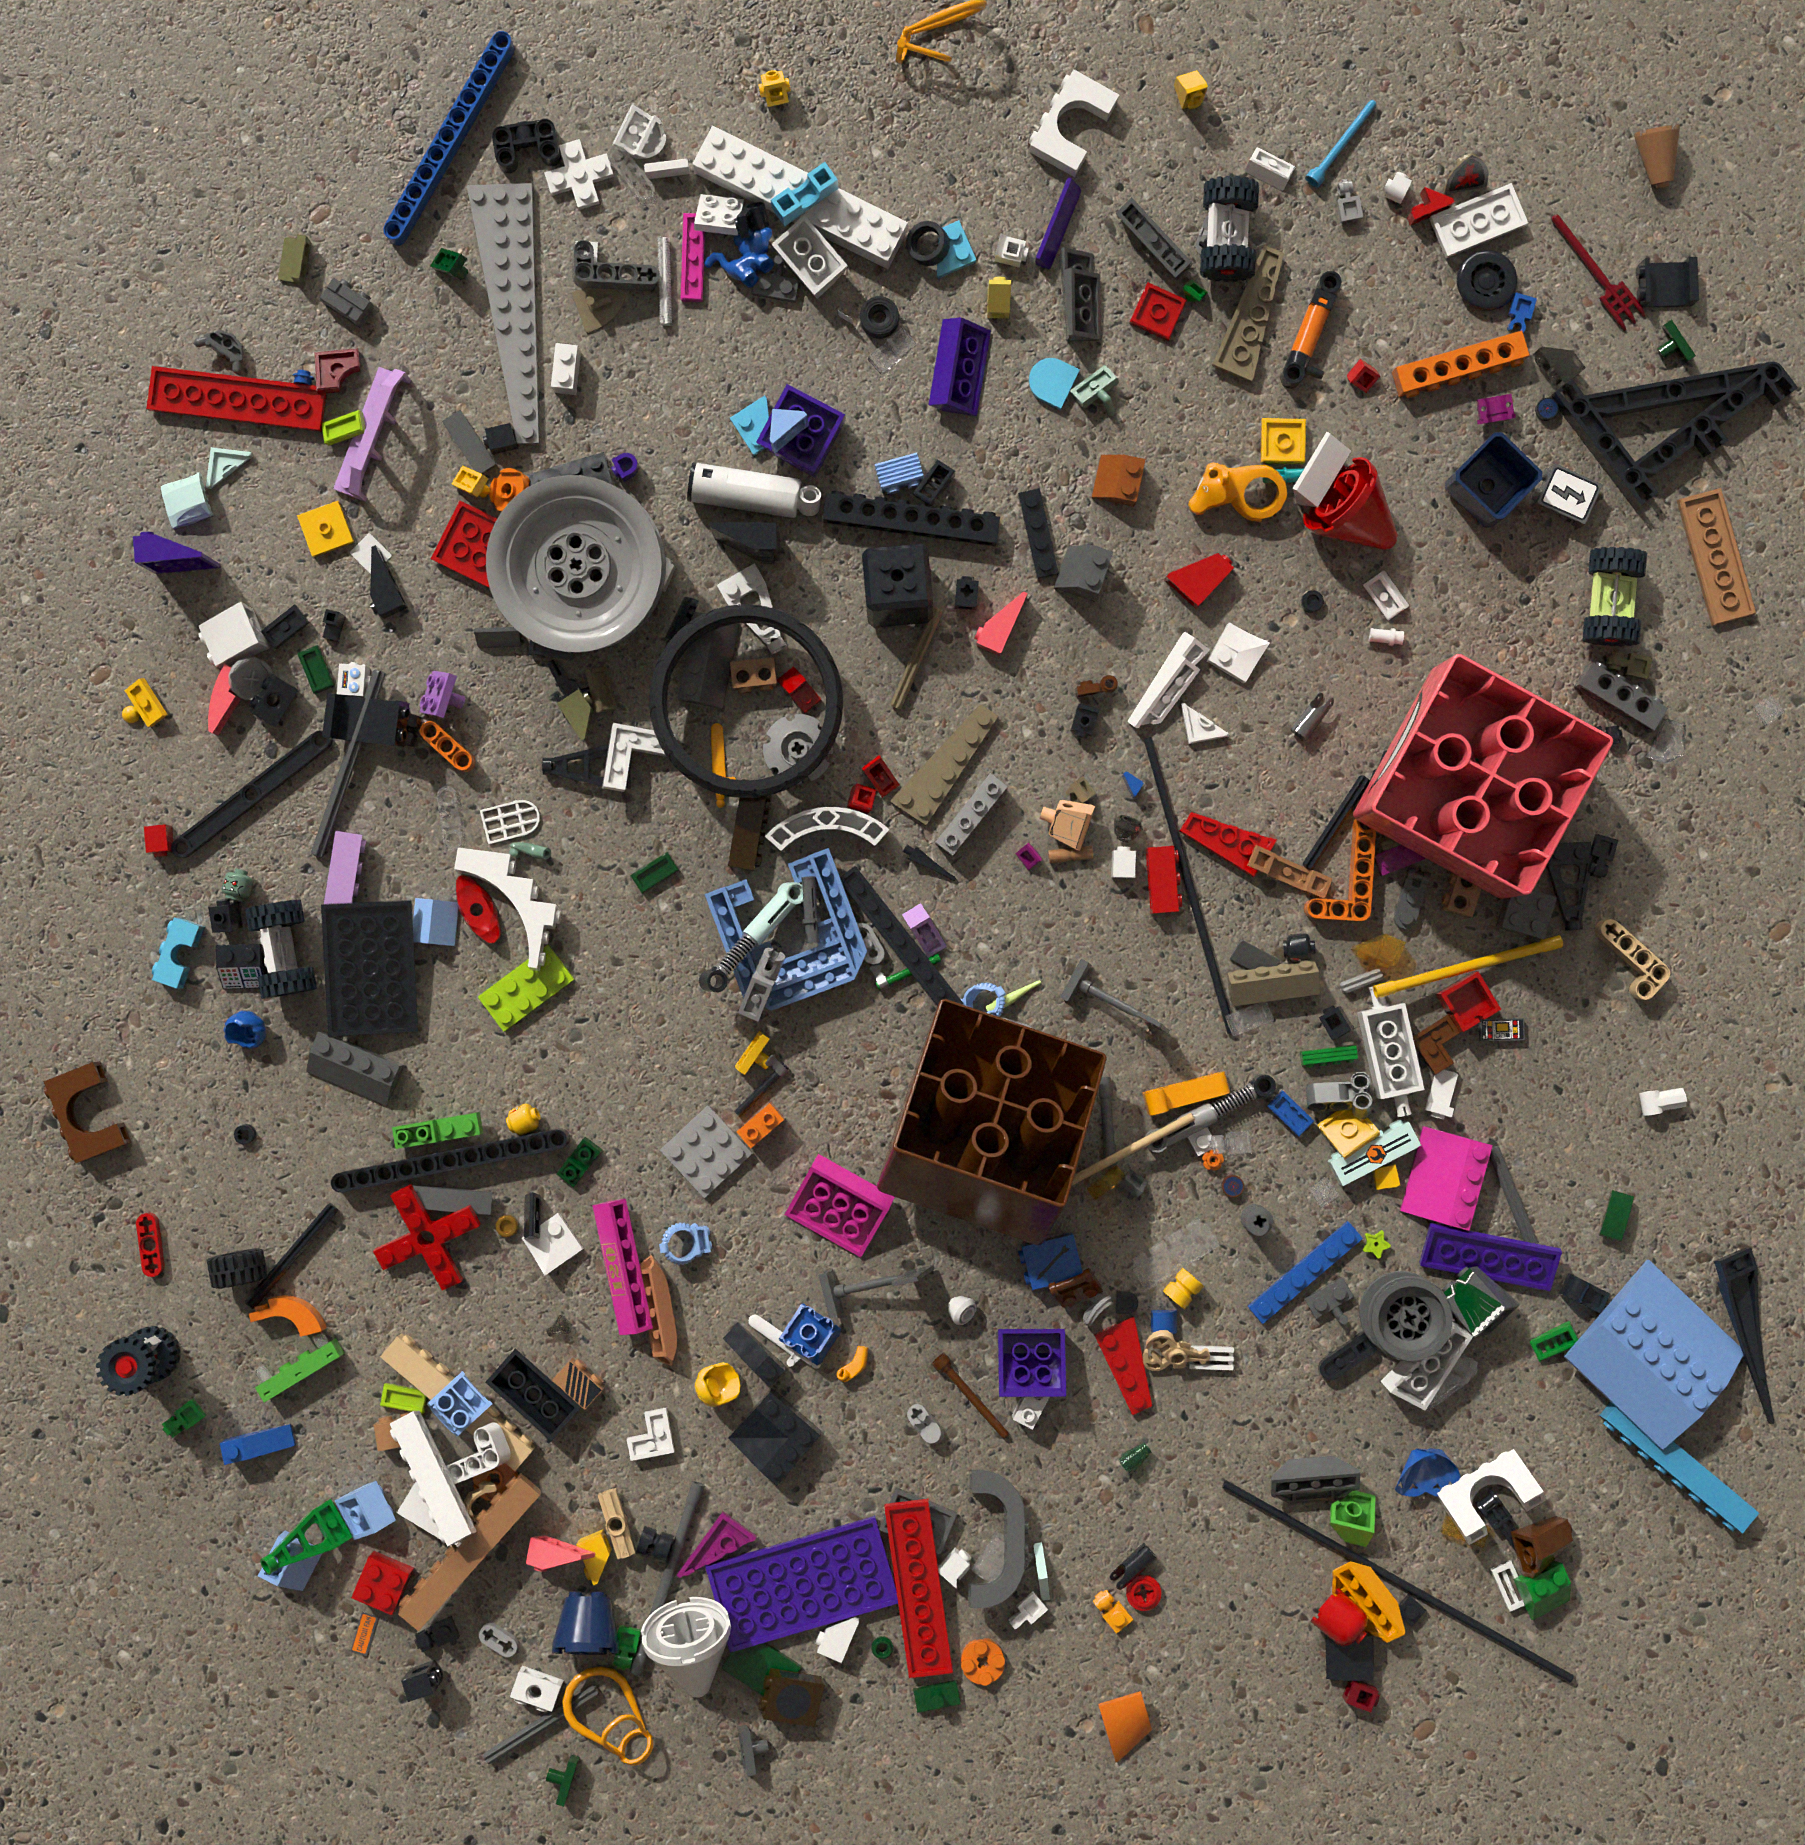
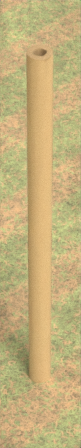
[1072,1113,1195,1186]

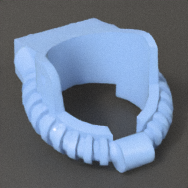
[961,983,1006,1017]
[659,1223,712,1265]

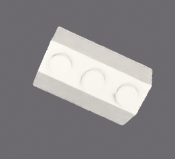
[772,215,848,299]

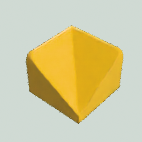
[1372,1163,1400,1190]

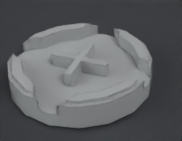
[228,656,273,700]

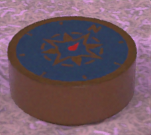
[1221,1175,1244,1197]

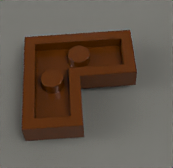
[1413,1015,1460,1075]

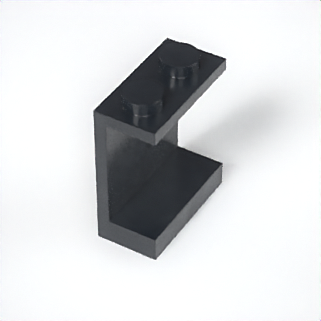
[1636,257,1699,308]

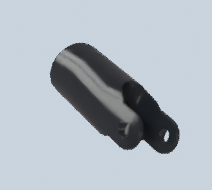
[1110,1543,1157,1590]

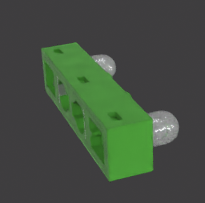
[255,1332,344,1402]

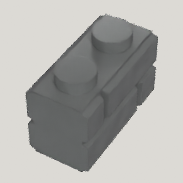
[319,278,374,328]

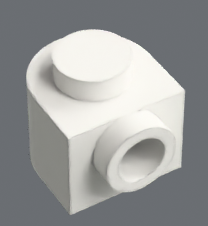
[1383,172,1412,204]

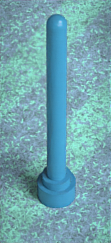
[1305,100,1376,188]

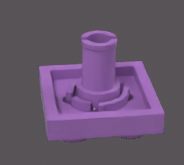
[420,671,465,718]

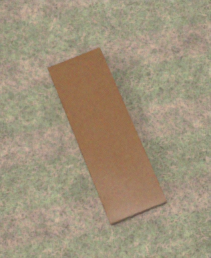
[1677,488,1756,626]

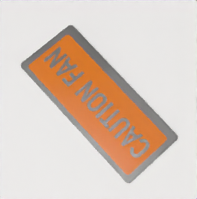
[350,1612,379,1656]

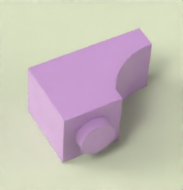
[902,903,947,958]

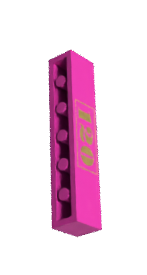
[592,1199,653,1335]

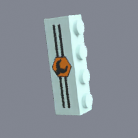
[1327,1119,1421,1186]

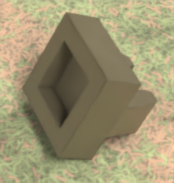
[1066,776,1096,803]

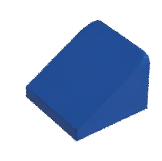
[1122,772,1144,798]

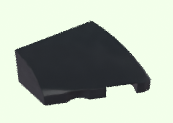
[665,597,699,640]

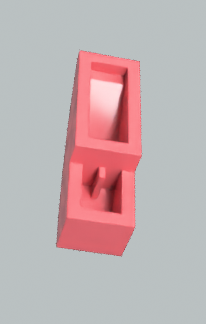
[208,664,241,735]

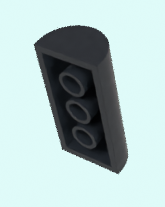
[485,1348,581,1441]

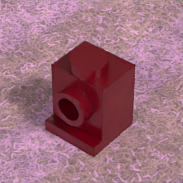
[1342,1681,1380,1713]

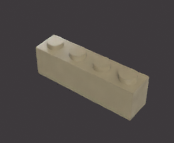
[1227,960,1320,1006]

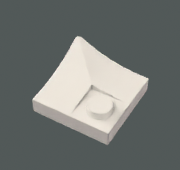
[1207,623,1269,683]
[522,1212,584,1275]

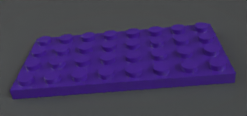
[705,1516,898,1653]

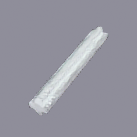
[658,237,672,326]

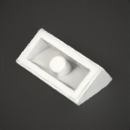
[1245,148,1295,190]
[1363,571,1409,620]

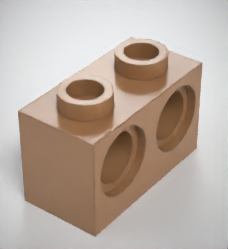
[730,657,778,694]
[1441,872,1481,918]

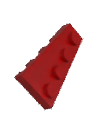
[1179,812,1277,878]
[1094,1316,1152,1416]

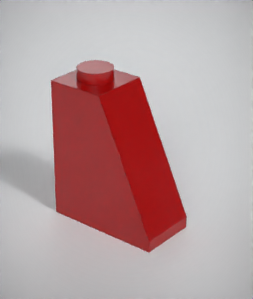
[1164,553,1234,609]

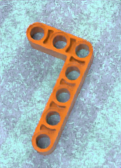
[1304,819,1376,922]

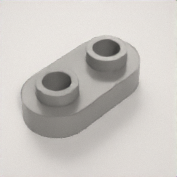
[858,923,884,964]

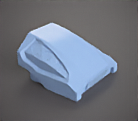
[427,1371,492,1436]

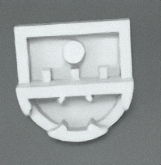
[612,105,666,159]

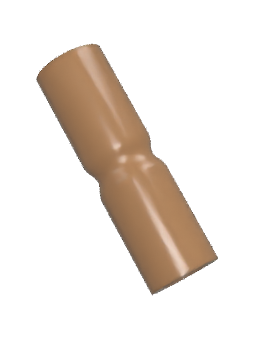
[1048,846,1093,863]

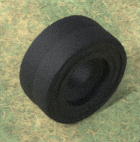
[860,296,899,339]

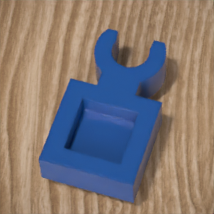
[1507,293,1537,332]

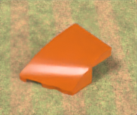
[1098,1691,1152,1762]

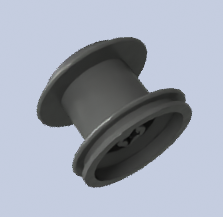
[1359,1271,1452,1361]

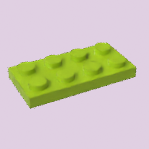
[478,944,575,1032]

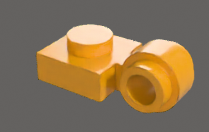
[1093,1590,1133,1634]

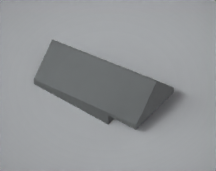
[1059,247,1101,341]

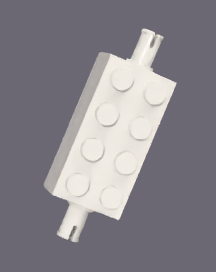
[1357,987,1425,1117]

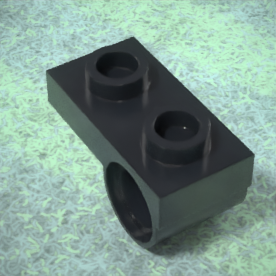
[735,202,769,239]
[1559,1273,1610,1313]

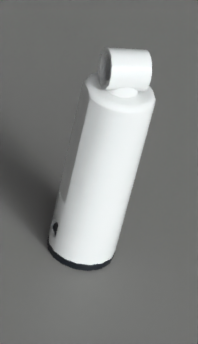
[687,462,821,518]

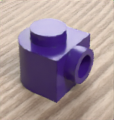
[611,453,639,482]

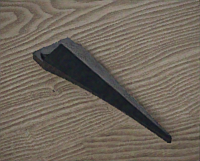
[1714,1247,1774,1424]

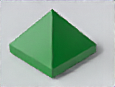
[1183,280,1208,302]

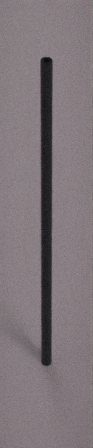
[1143,737,1236,1034]

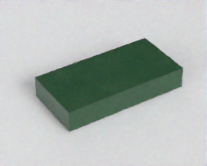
[297,645,335,694]
[630,852,680,894]

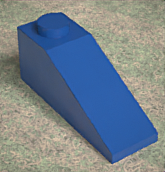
[219,1424,296,1465]

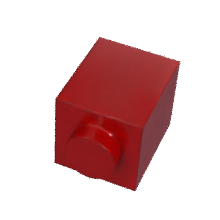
[144,824,173,857]

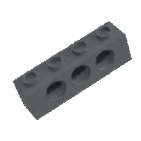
[1574,662,1668,733]

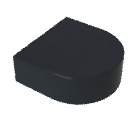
[1115,1290,1138,1314]

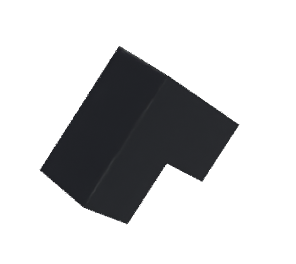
[322,609,346,643]

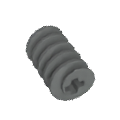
[1241,1204,1273,1236]

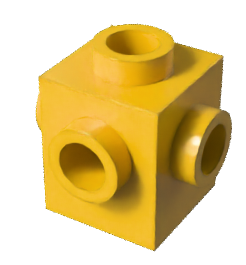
[758,70,791,107]

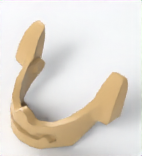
[463,1481,497,1522]

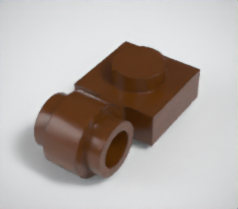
[1075,675,1118,697]

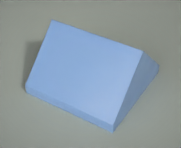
[770,409,809,453]
[413,898,459,946]

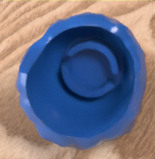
[223,1011,267,1049]

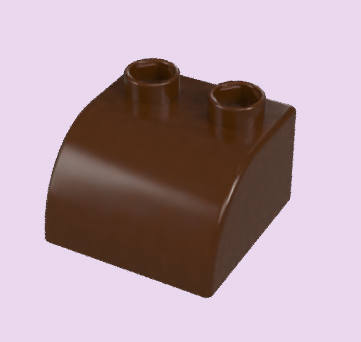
[877,999,1107,1245]

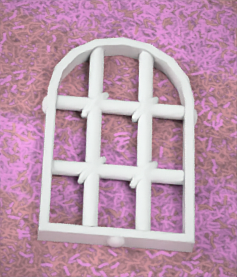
[480,800,540,844]

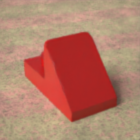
[1407,187,1455,226]
[777,666,821,714]

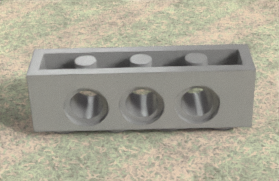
[935,773,1008,857]

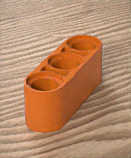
[420,721,476,772]

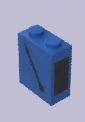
[1018,1232,1083,1290]

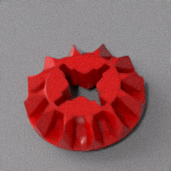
[1126,1575,1161,1611]

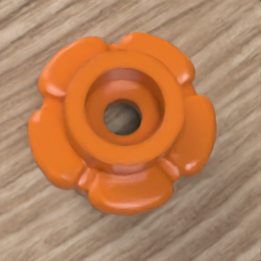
[1202,1149,1224,1171]

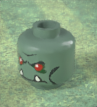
[221,868,254,902]

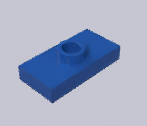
[1267,1090,1314,1137]

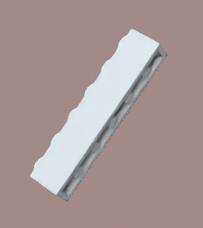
[390,1411,477,1546]

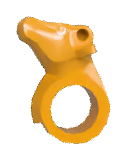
[1188,462,1287,522]

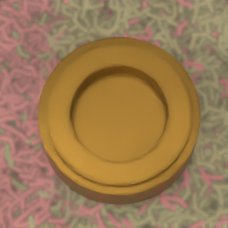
[496,1215,519,1237]

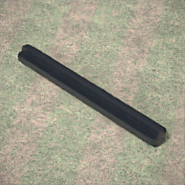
[1303,775,1370,870]

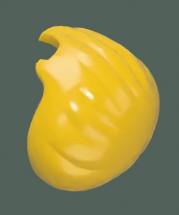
[695,1362,741,1407]

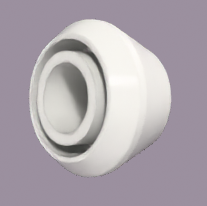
[948,1296,976,1325]

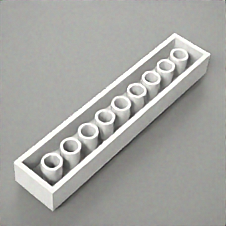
[693,126,908,269]

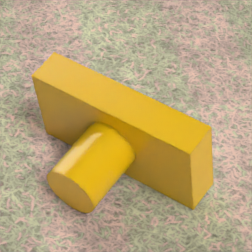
[452,466,490,498]
[734,1031,770,1075]

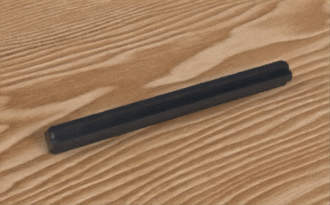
[245,1203,338,1309]

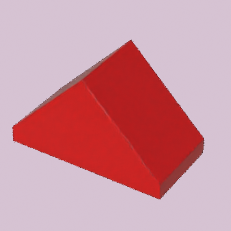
[862,755,900,798]

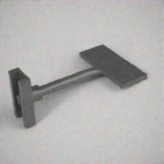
[1060,959,1170,1034]
[819,1265,935,1318]

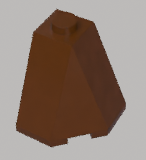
[1511,1516,1573,1578]

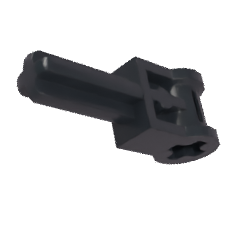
[1474,1490,1516,1550]

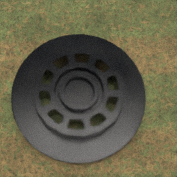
[1457,250,1518,311]

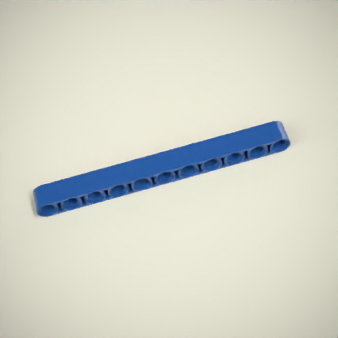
[383,31,515,246]

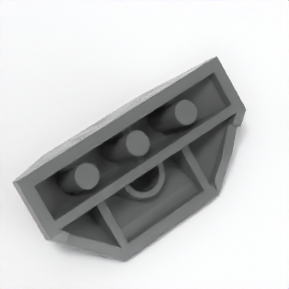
[1271,1456,1360,1504]

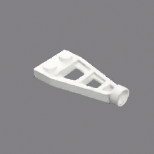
[717,563,787,654]

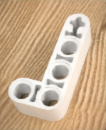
[446,1422,511,1484]

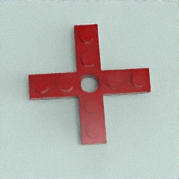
[373,1184,481,1291]

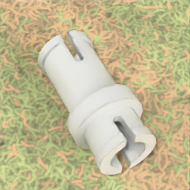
[1369,628,1404,646]

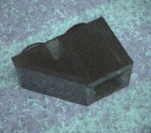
[1533,346,1586,388]

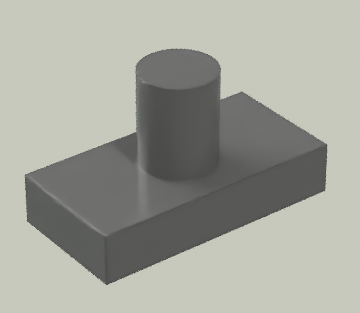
[737,1725,769,1776]

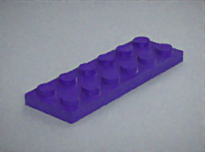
[1419,1223,1562,1291]

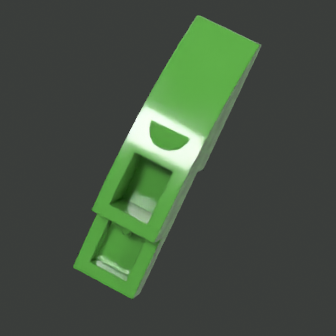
[392,1112,484,1149]

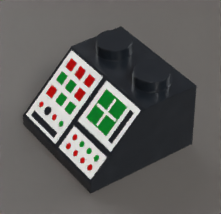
[216,944,267,989]

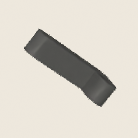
[572,240,660,291]

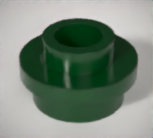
[871,1636,893,1659]

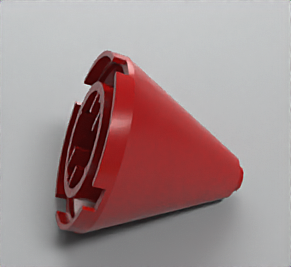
[1303,457,1398,550]

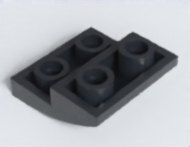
[1325,1634,1374,1681]

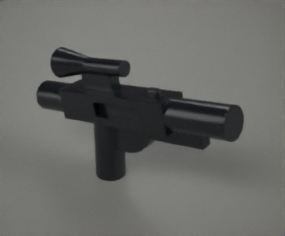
[547,660,591,718]

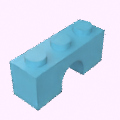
[770,162,839,226]
[152,917,205,989]

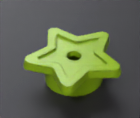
[1363,1230,1391,1259]

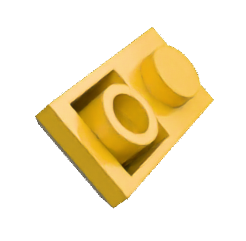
[1174,70,1208,109]
[576,1529,612,1585]

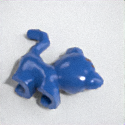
[704,227,774,288]

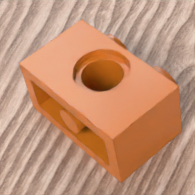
[737,1102,785,1149]

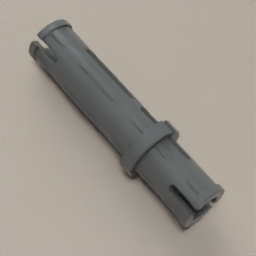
[801,876,820,943]

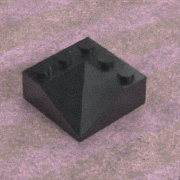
[728,1387,821,1486]

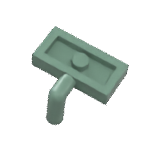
[1070,365,1119,416]

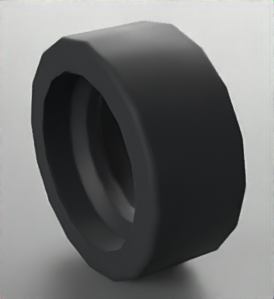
[906,221,950,266]

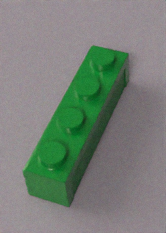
[1300,1045,1358,1068]

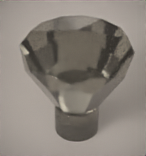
[546,1314,571,1337]

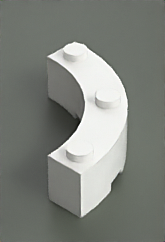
[765,807,890,851]

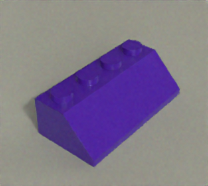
[929,317,991,416]

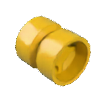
[1163,1267,1204,1310]

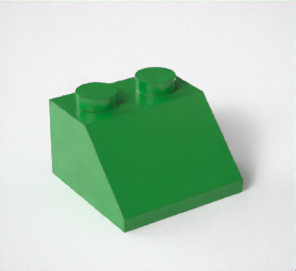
[1513,1561,1571,1620]

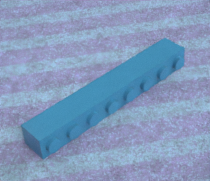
[1599,1402,1759,1534]

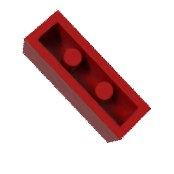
[1145,846,1182,914]

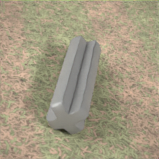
[1340,969,1383,993]

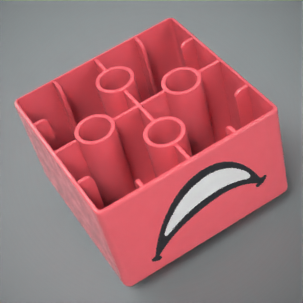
[1353,654,1613,899]

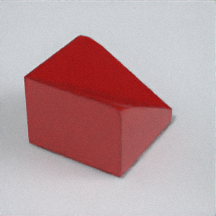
[1347,359,1380,393]
[847,783,877,814]

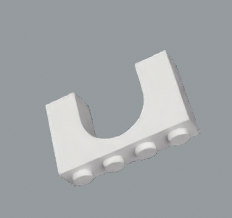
[1028,70,1119,177]
[1437,1449,1546,1545]

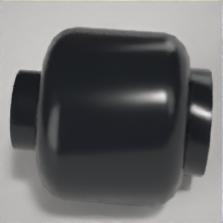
[1283,933,1316,963]

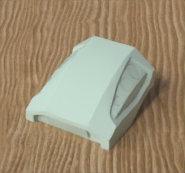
[161,472,213,529]

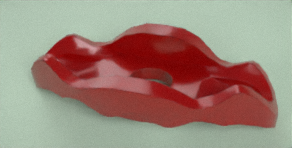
[456,875,501,944]

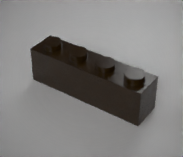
[728,779,772,871]

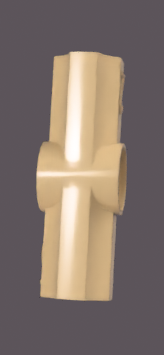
[598,1488,636,1559]

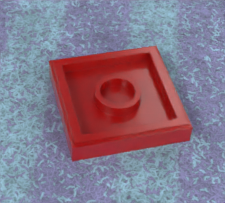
[1129,282,1187,341]

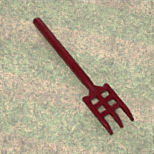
[1551,214,1645,331]

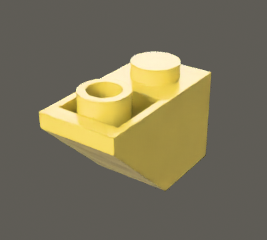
[987,277,1011,319]

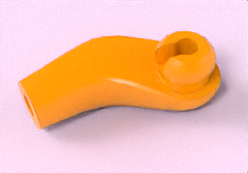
[836,1346,869,1382]

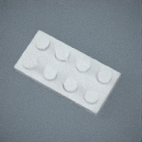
[1429,183,1528,258]

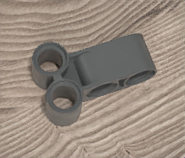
[1306,1072,1372,1119]

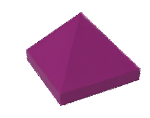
[1015,843,1042,870]

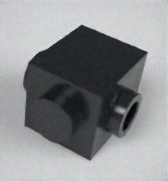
[208,899,243,933]

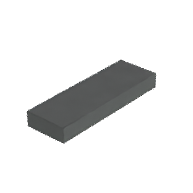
[442,410,497,474]

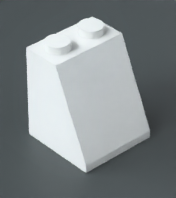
[199,602,270,669]

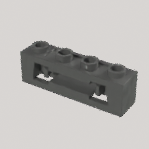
[1116,197,1193,280]

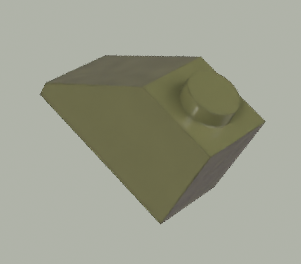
[557,689,593,742]

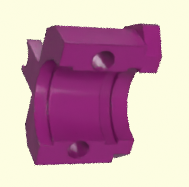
[1476,394,1516,424]

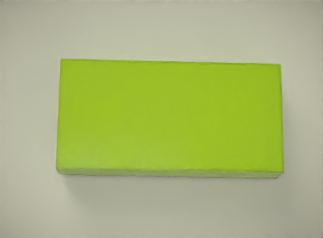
[322,410,366,446]
[380,1383,427,1414]

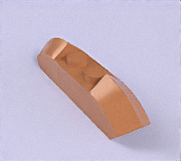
[640,1255,677,1366]

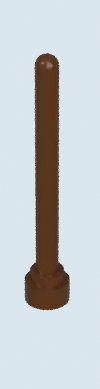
[931,1352,1009,1439]

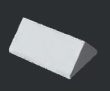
[1293,432,1351,507]

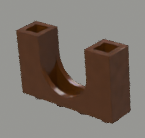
[43,1061,132,1164]

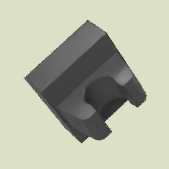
[1118,1169,1147,1200]

